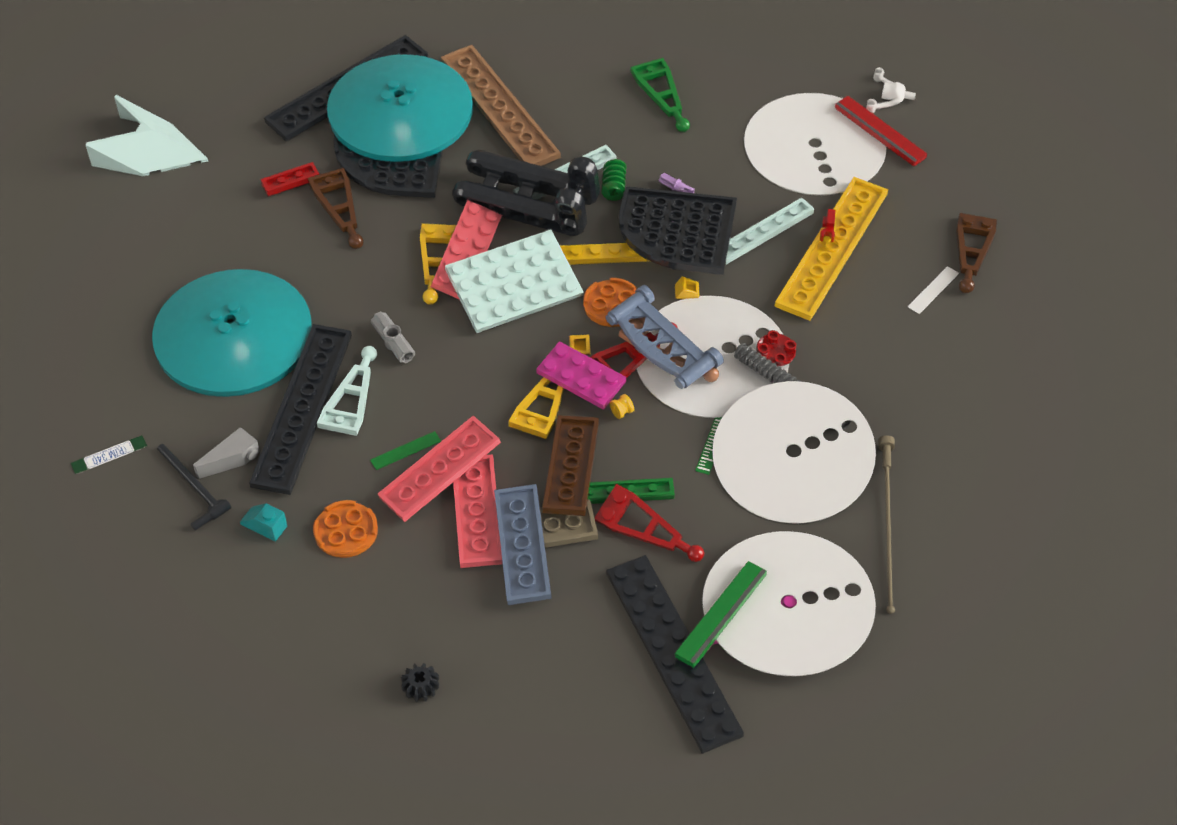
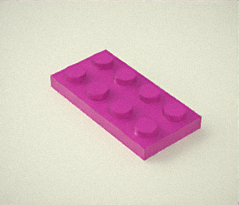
[536,341,626,410]

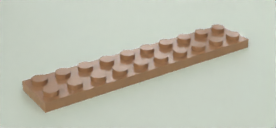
[441,45,561,166]

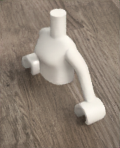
[866,68,916,113]

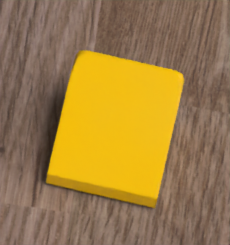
[675,276,700,299]
[569,334,590,355]

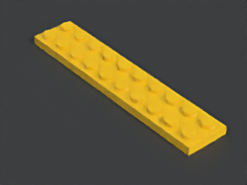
[775,177,888,321]

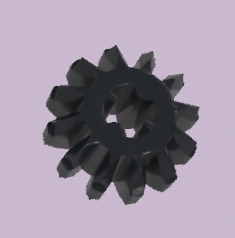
[401,663,439,702]

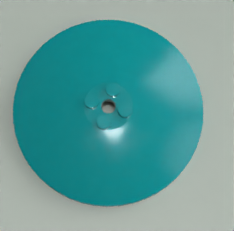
[327,55,473,162]
[152,269,312,397]

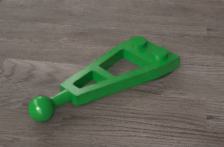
[630,58,690,132]

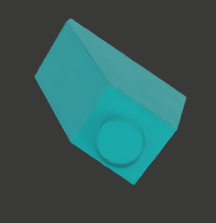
[240,503,287,542]

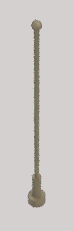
[878,435,895,614]

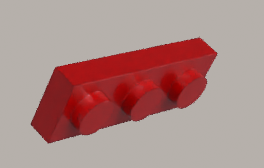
[261,162,320,196]

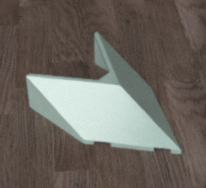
[86,95,208,176]

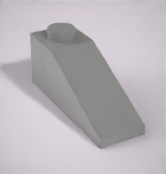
[193,427,260,479]

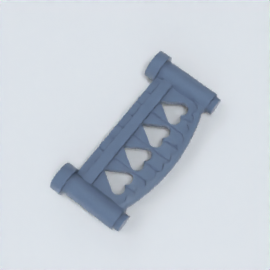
[606,285,724,389]

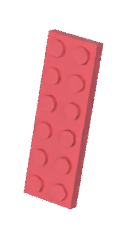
[430,200,502,300]
[378,416,501,522]
[453,454,503,568]

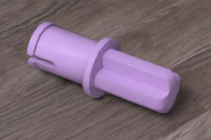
[659,173,695,193]

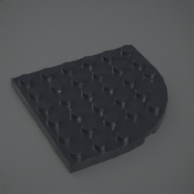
[334,134,443,198]
[619,186,737,275]

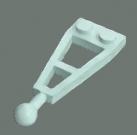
[317,346,377,436]

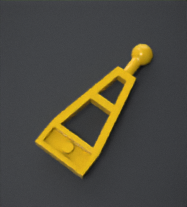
[420,224,456,304]
[508,377,564,439]

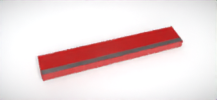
[835,96,927,166]

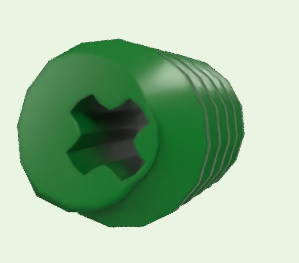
[601,159,626,201]

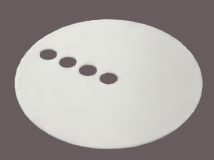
[744,93,886,195]
[635,296,789,418]
[713,381,876,524]
[703,531,876,676]

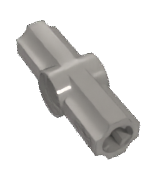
[371,311,415,364]

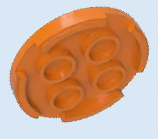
[583,278,636,327]
[313,500,378,558]

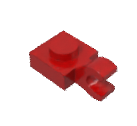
[820,209,836,243]

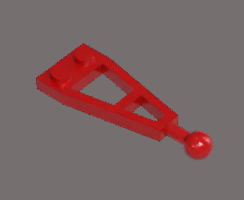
[590,322,678,378]
[594,484,704,562]

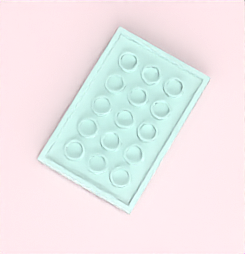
[445,230,584,333]

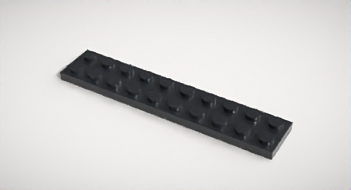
[264,35,428,142]
[249,324,352,495]
[607,555,744,754]

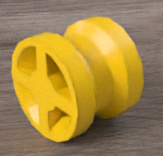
[609,394,634,419]

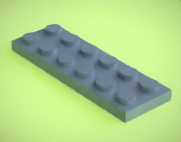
[494,484,552,605]

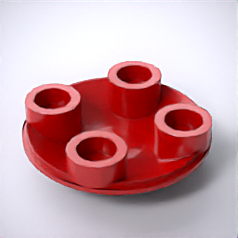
[756,330,796,366]

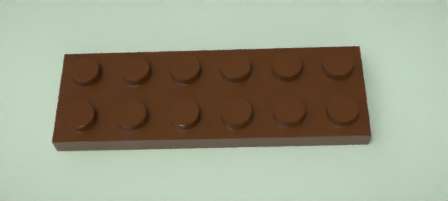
[542,415,599,516]

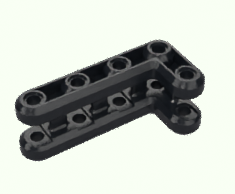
[452,150,600,236]

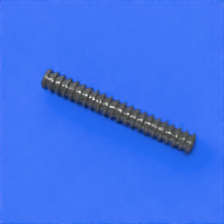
[734,343,851,430]

